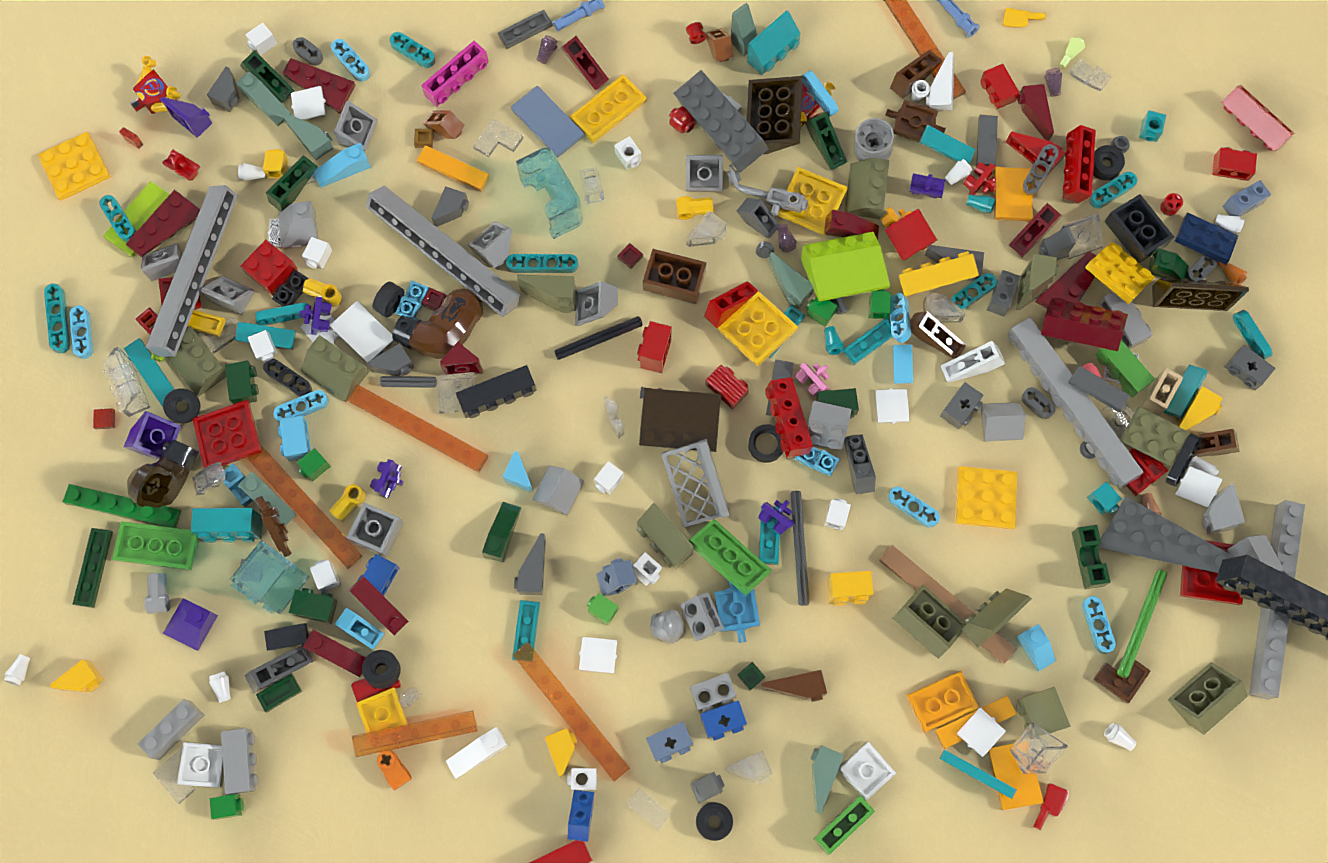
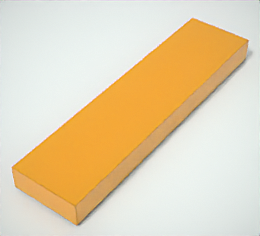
[417,145,490,191]
[935,696,1017,749]

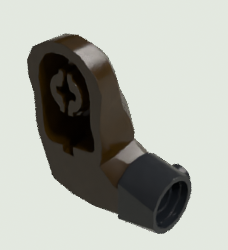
[127,439,199,508]

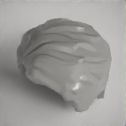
[650,610,685,644]

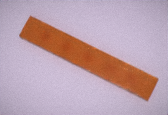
[352,710,477,757]

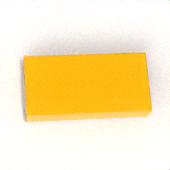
[187,310,226,337]

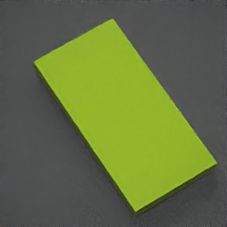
[103,181,170,258]

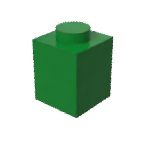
[868,289,891,319]
[806,296,837,327]
[297,448,331,481]
[210,794,244,820]

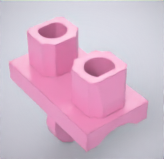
[795,363,830,397]

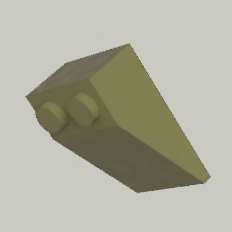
[517,274,576,313]
[1017,686,1071,739]

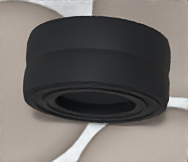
[1093,145,1125,181]
[372,281,405,317]
[163,388,201,423]
[362,650,401,689]
[696,802,733,841]

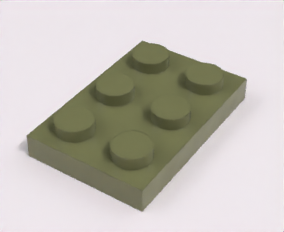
[1120,406,1190,467]

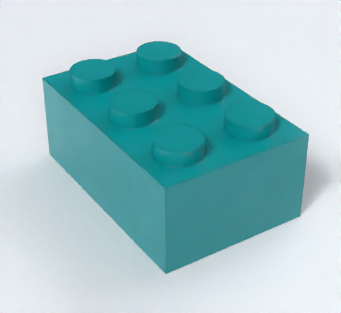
[191,508,263,543]

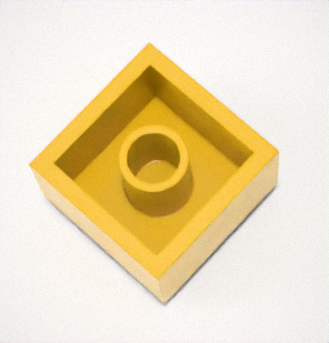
[827,571,874,606]

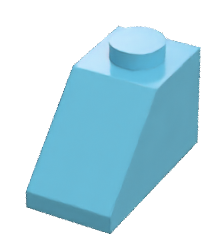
[335,608,385,650]
[1017,624,1056,671]

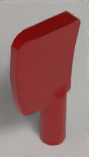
[351,678,401,702]
[1033,783,1069,831]

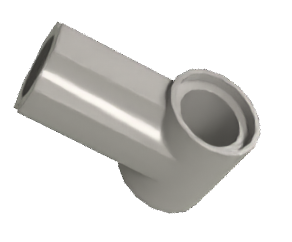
[145,573,170,614]

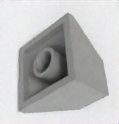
[278,201,318,249]
[468,221,512,268]
[575,281,618,326]
[1202,484,1245,534]

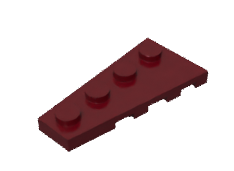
[283,58,356,115]
[126,189,200,257]
[1035,251,1097,309]

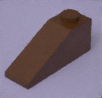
[890,50,943,99]
[910,311,966,359]
[1194,429,1240,457]
[761,670,827,702]

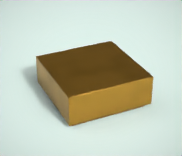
[414,129,434,148]

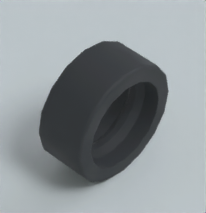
[748,424,783,463]

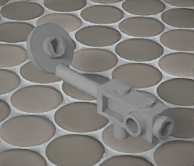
[727,164,808,216]

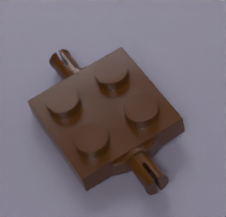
[885,100,946,142]
[255,496,292,557]

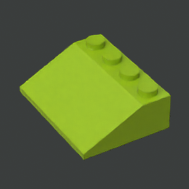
[801,232,890,301]

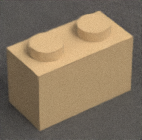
[1142,368,1183,415]

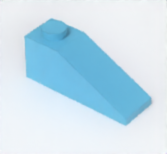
[314,143,371,188]

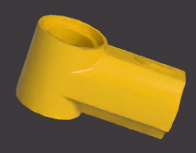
[676,196,713,220]
[303,278,342,307]
[329,484,366,522]

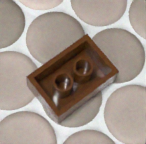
[642,249,707,304]

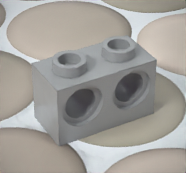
[680,593,724,641]
[690,673,737,713]

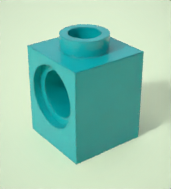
[1139,110,1166,142]
[1087,481,1122,515]

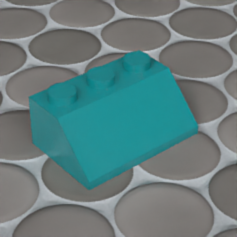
[747,10,801,75]

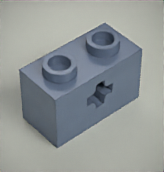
[1222,180,1271,217]
[596,558,637,596]
[646,722,693,764]

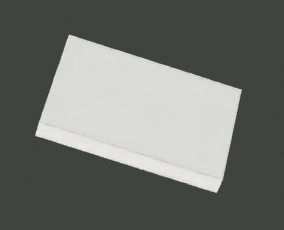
[329,301,395,364]

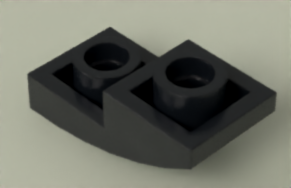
[272,269,309,306]
[264,623,309,651]

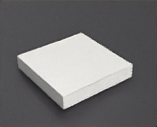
[177,742,223,788]
[839,742,896,801]

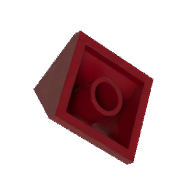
[440,342,484,377]

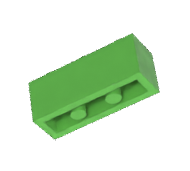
[1095,340,1155,398]
[813,795,875,855]

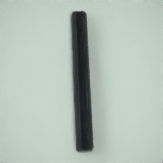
[554,316,643,360]

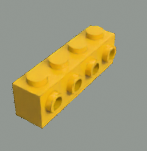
[899,251,979,297]

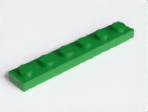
[62,484,181,528]

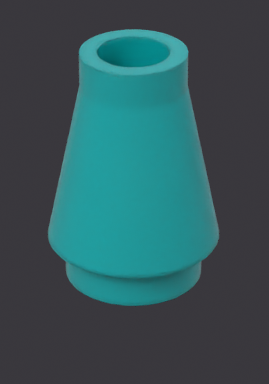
[966,194,995,214]
[824,326,844,355]

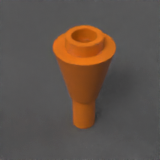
[1217,261,1247,285]

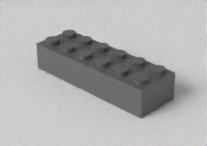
[674,70,769,173]

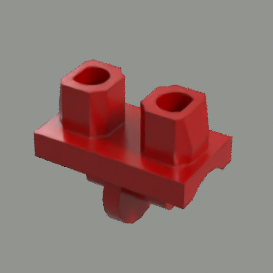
[162,149,200,181]
[963,162,996,195]

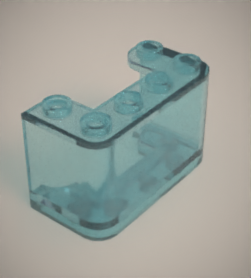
[516,148,583,239]
[229,540,310,614]

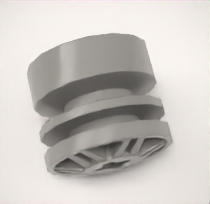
[854,118,894,161]

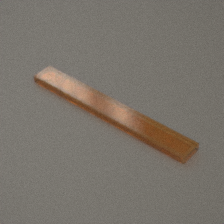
[884,0,966,100]
[348,385,489,473]
[247,446,363,569]
[512,642,630,782]

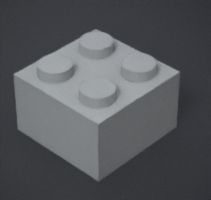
[807,401,851,450]
[347,503,403,558]

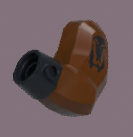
[392,289,483,359]

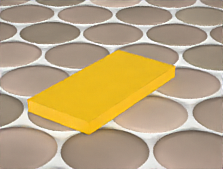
[569,74,647,143]

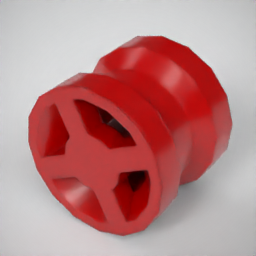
[686,22,707,44]
[1160,193,1183,216]

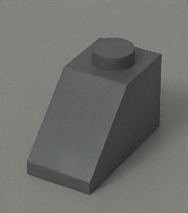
[207,66,240,112]
[432,186,469,227]
[737,197,780,238]
[1039,226,1076,260]
[367,343,414,376]

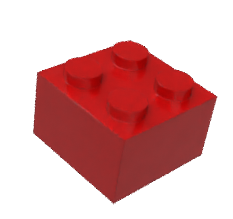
[240,239,298,296]
[637,321,672,374]

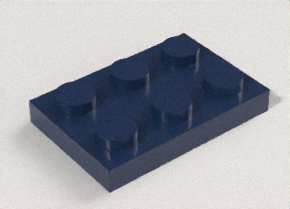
[1175,212,1238,265]

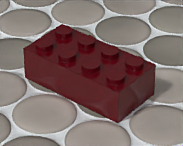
[1041,298,1128,352]

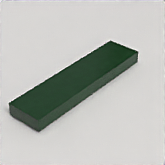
[72,528,113,608]

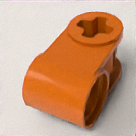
[377,750,412,791]

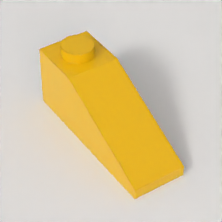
[1176,386,1223,431]

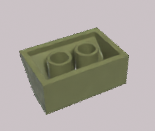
[845,158,890,219]
[1016,254,1059,310]
[167,326,226,397]
[300,335,369,402]
[636,503,694,569]
[893,584,966,659]
[961,588,1032,648]
[1168,662,1248,735]

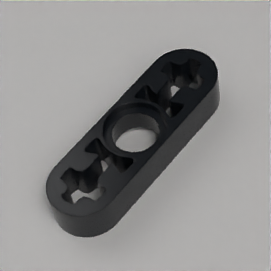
[263,358,312,397]
[1166,433,1202,487]

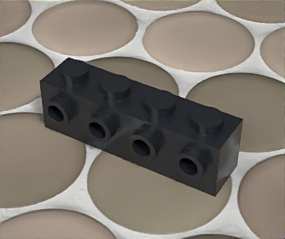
[456,365,537,418]

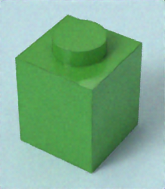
[587,593,619,625]

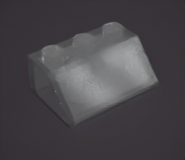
[103,347,150,417]

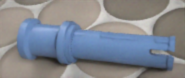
[553,0,605,32]
[937,0,980,37]

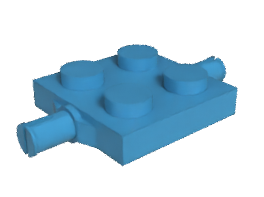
[714,581,760,643]

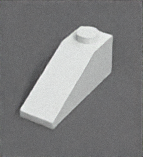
[926,52,954,111]
[941,341,1006,383]
[446,727,509,779]

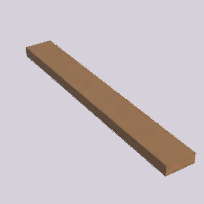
[879,545,1017,664]

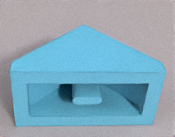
[502,451,533,492]

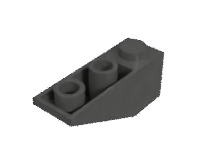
[844,434,876,494]
[690,772,725,804]

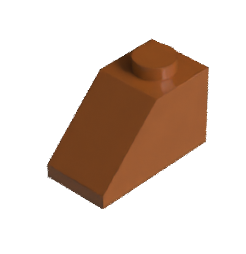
[705,28,734,62]
[423,110,465,139]

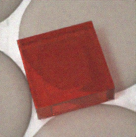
[119,127,143,149]
[93,408,115,430]

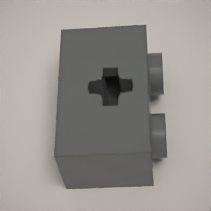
[987,270,1021,317]
[1224,345,1276,390]
[940,382,984,429]

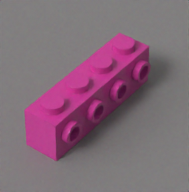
[421,40,489,107]

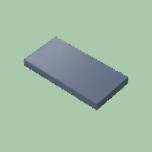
[511,86,585,158]

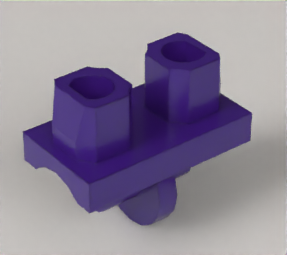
[909,173,945,199]
[299,297,332,335]
[370,459,404,499]
[758,500,795,535]

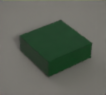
[737,662,765,690]

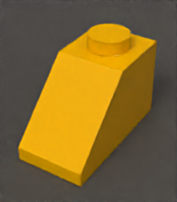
[49,659,104,693]
[544,728,577,777]

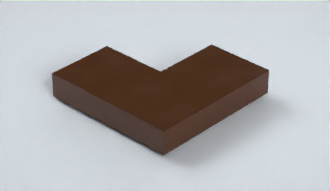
[1094,660,1151,704]

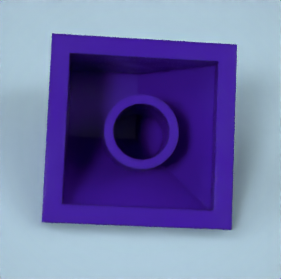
[160,97,212,138]
[124,411,181,459]
[163,598,218,651]

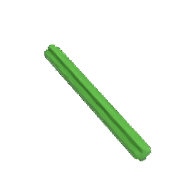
[1117,570,1168,678]

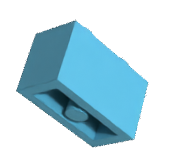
[278,416,311,461]

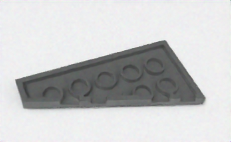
[1099,496,1234,573]

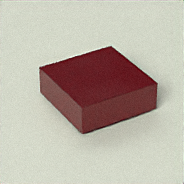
[617,243,643,269]
[421,288,447,311]

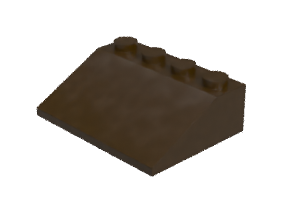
[746,76,803,154]
[1152,278,1249,311]
[639,388,721,452]

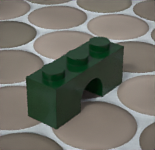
[1072,525,1111,590]

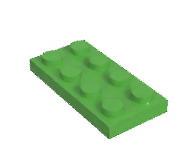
[689,519,772,596]
[112,521,199,571]

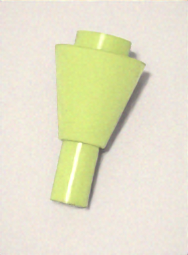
[1059,37,1086,69]

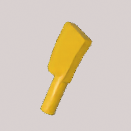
[1002,7,1046,28]

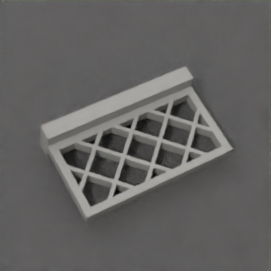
[662,439,729,527]

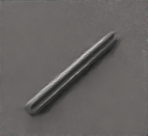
[790,490,810,606]

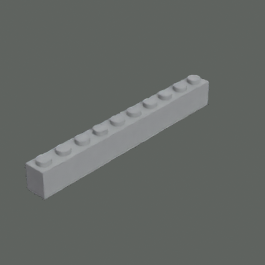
[145,185,238,357]
[366,185,521,317]
[1008,318,1143,489]
[1249,500,1305,700]

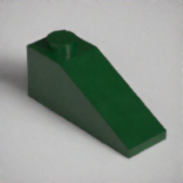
[240,50,295,103]
[804,112,847,170]
[266,155,318,212]
[482,502,521,562]

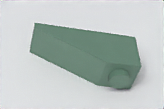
[731,3,758,56]
[236,71,291,126]
[281,112,333,161]
[768,252,814,308]
[238,472,297,525]
[810,745,844,814]

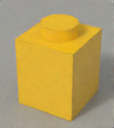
[263,149,288,179]

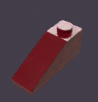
[561,36,609,90]
[1017,84,1054,141]
[1009,203,1063,257]
[824,210,879,240]
[349,576,409,635]
[303,629,366,677]

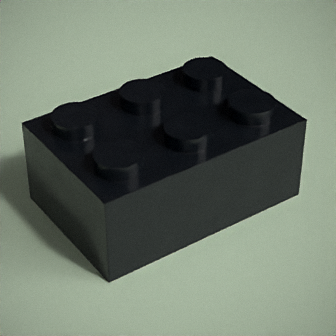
[1104,194,1174,263]

